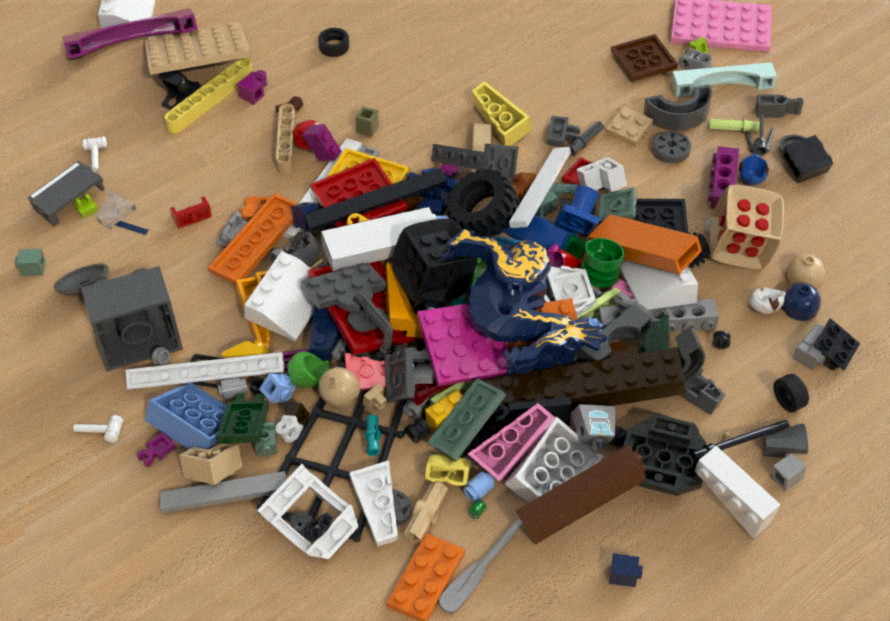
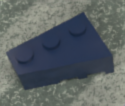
[309,305,342,363]

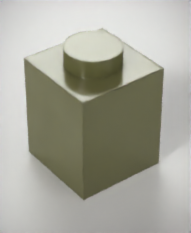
[355,106,379,136]

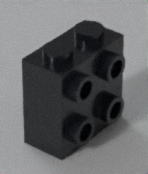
[780,135,833,183]

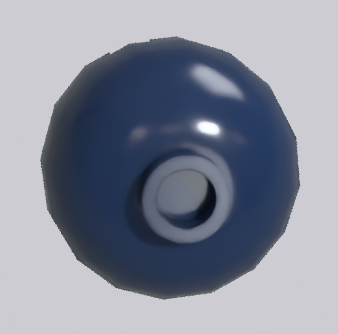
[781,282,821,321]

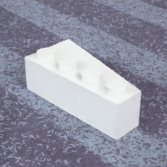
[695,446,781,539]

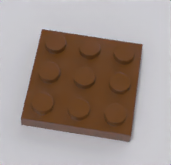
[611,34,678,82]

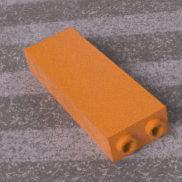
[587,214,702,275]

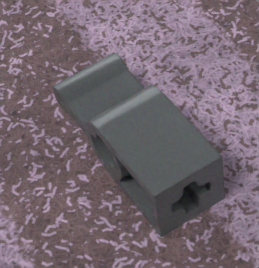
[755,94,804,118]

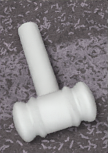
[82,136,107,172]
[73,415,123,443]

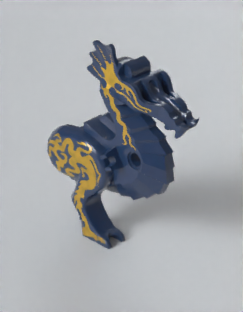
[442,229,608,377]

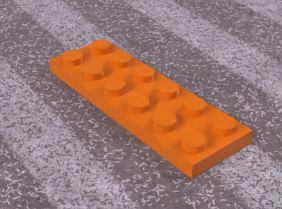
[208,193,298,284]

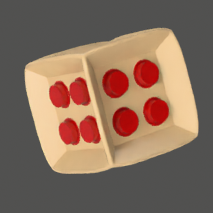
[710,185,784,269]

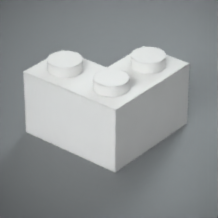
[576,157,627,192]

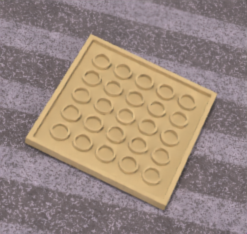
[144,22,251,75]

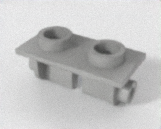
[216,212,248,247]

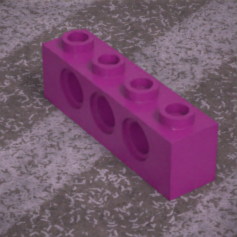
[708,146,739,209]

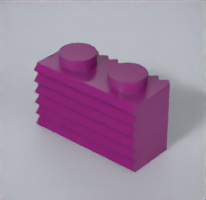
[303,123,342,161]

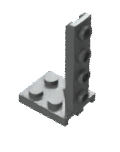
[431,143,519,182]
[385,347,430,403]

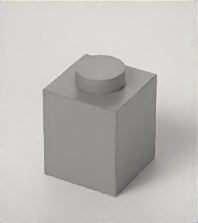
[770,453,807,491]

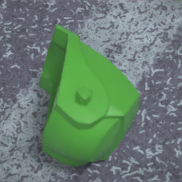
[287,352,331,388]

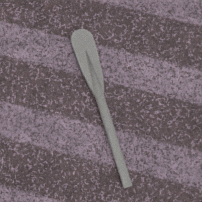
[439,517,523,613]

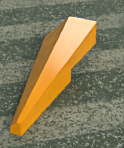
[385,263,423,338]
[235,271,270,349]

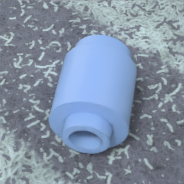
[463,471,495,502]

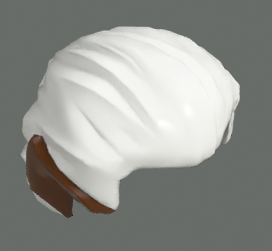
[750,287,786,314]

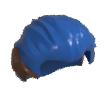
[738,154,769,186]

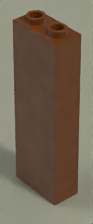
[516,445,647,545]

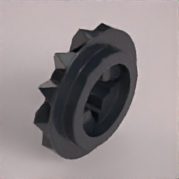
[304,512,333,542]

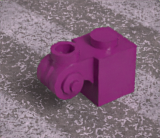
[237,70,268,105]

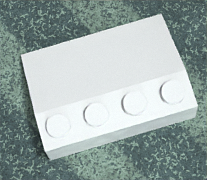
[98,0,156,28]
[244,251,315,342]
[620,261,698,310]
[504,417,603,502]

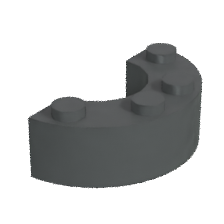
[644,85,712,131]
[674,327,705,382]

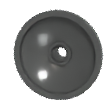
[54,263,110,296]

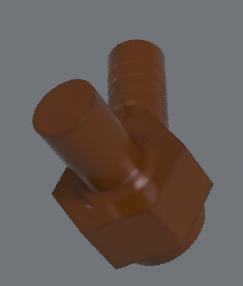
[275,96,304,112]

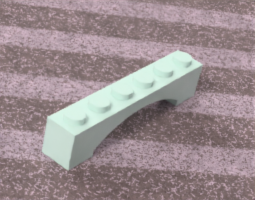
[671,62,777,97]

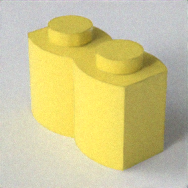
[425,454,471,486]

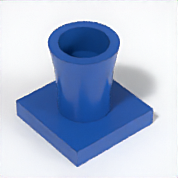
[554,186,600,237]

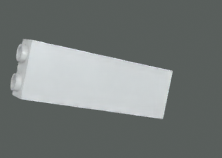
[322,207,436,271]

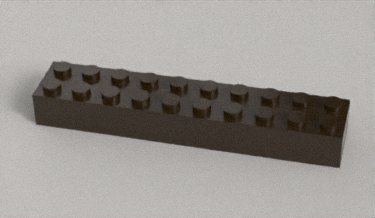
[481,347,685,426]

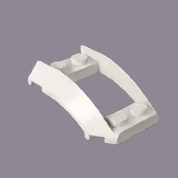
[257,464,358,559]

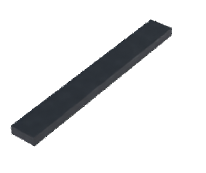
[304,168,447,232]

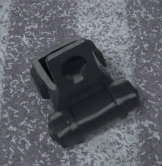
[158,70,202,110]

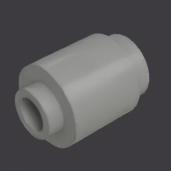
[217,377,248,400]

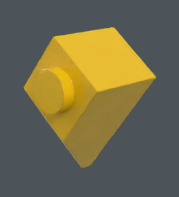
[221,340,271,358]

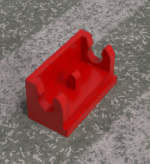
[170,196,212,229]

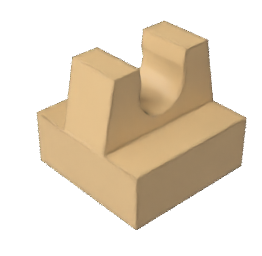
[363,384,387,412]

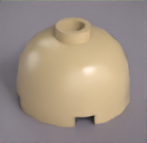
[786,254,825,289]
[318,367,360,409]

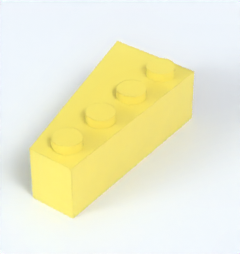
[472,81,531,146]

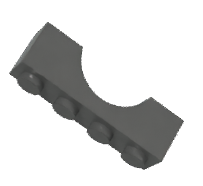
[579,305,652,363]

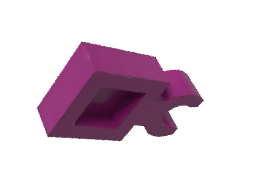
[137,432,176,467]

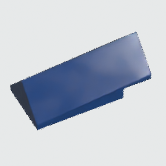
[501,214,577,251]

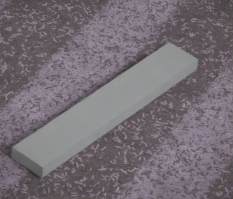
[160,471,286,513]

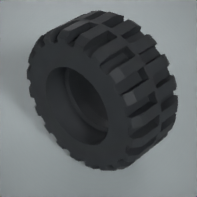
[446,169,519,237]

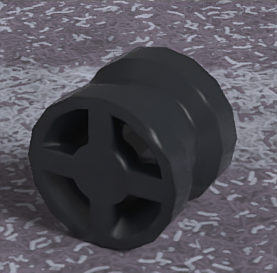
[405,418,430,444]

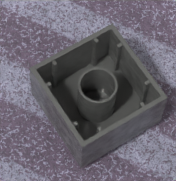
[81,266,183,371]

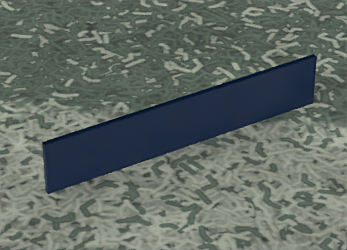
[114,220,149,235]

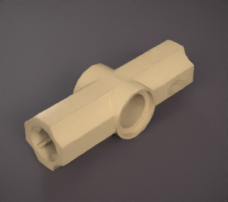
[404,481,448,543]

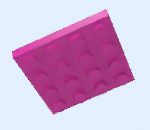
[417,304,513,386]

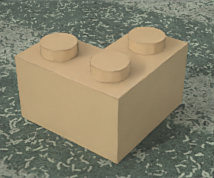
[179,443,243,485]

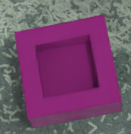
[441,163,460,176]

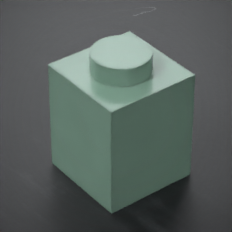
[15,249,46,276]

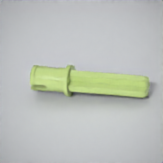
[709,119,760,132]

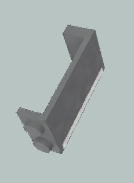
[28,161,105,227]

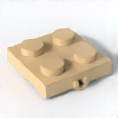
[606,107,653,146]

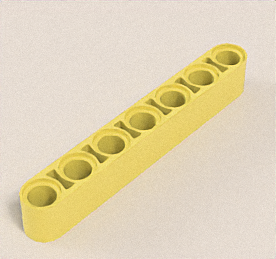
[164,58,253,134]

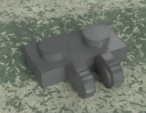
[547,116,581,146]

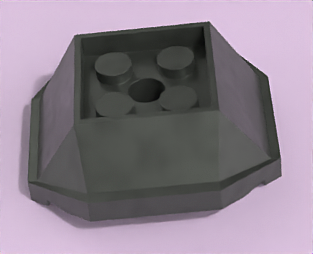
[623,413,707,496]

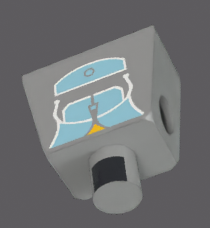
[571,404,615,454]

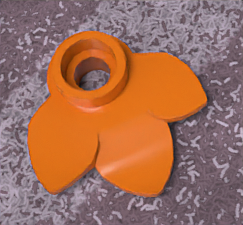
[240,196,270,218]

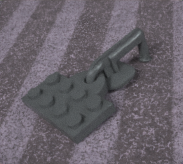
[300,262,393,354]

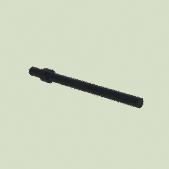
[691,420,789,460]

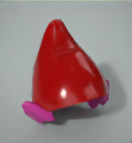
[548,244,582,269]

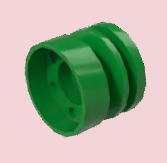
[580,238,624,288]

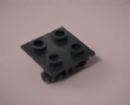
[814,318,860,370]

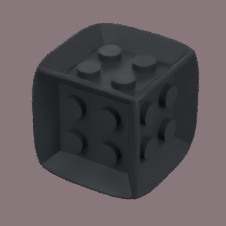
[392,218,477,304]

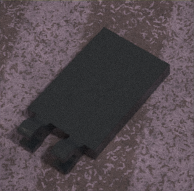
[494,397,571,434]

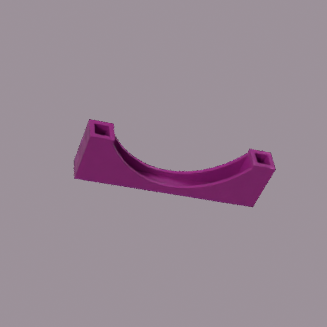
[63,8,198,59]

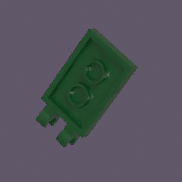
[217,393,269,443]

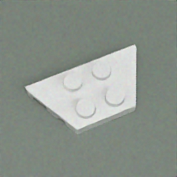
[547,266,596,317]

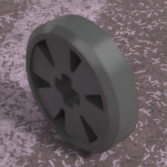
[652,131,691,163]

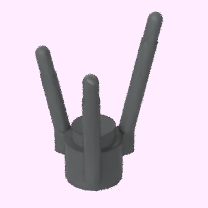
[745,114,775,156]

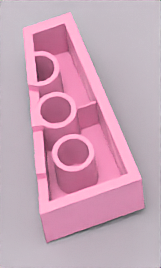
[468,403,556,482]

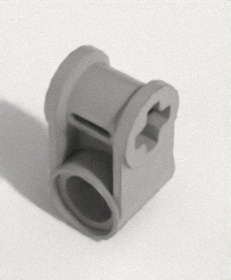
[678,48,712,70]

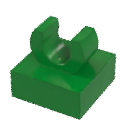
[564,235,587,260]

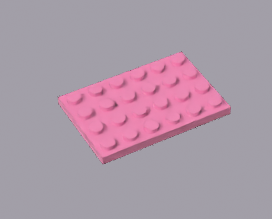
[671,0,772,52]

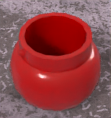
[293,120,319,150]

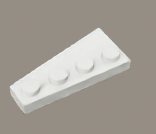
[349,460,398,547]

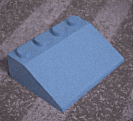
[145,383,227,450]

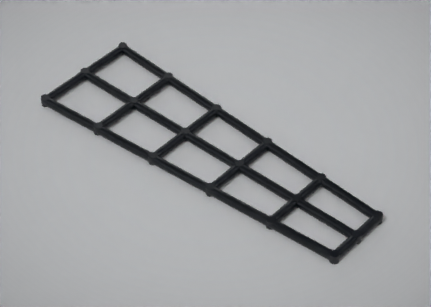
[257,296,426,542]

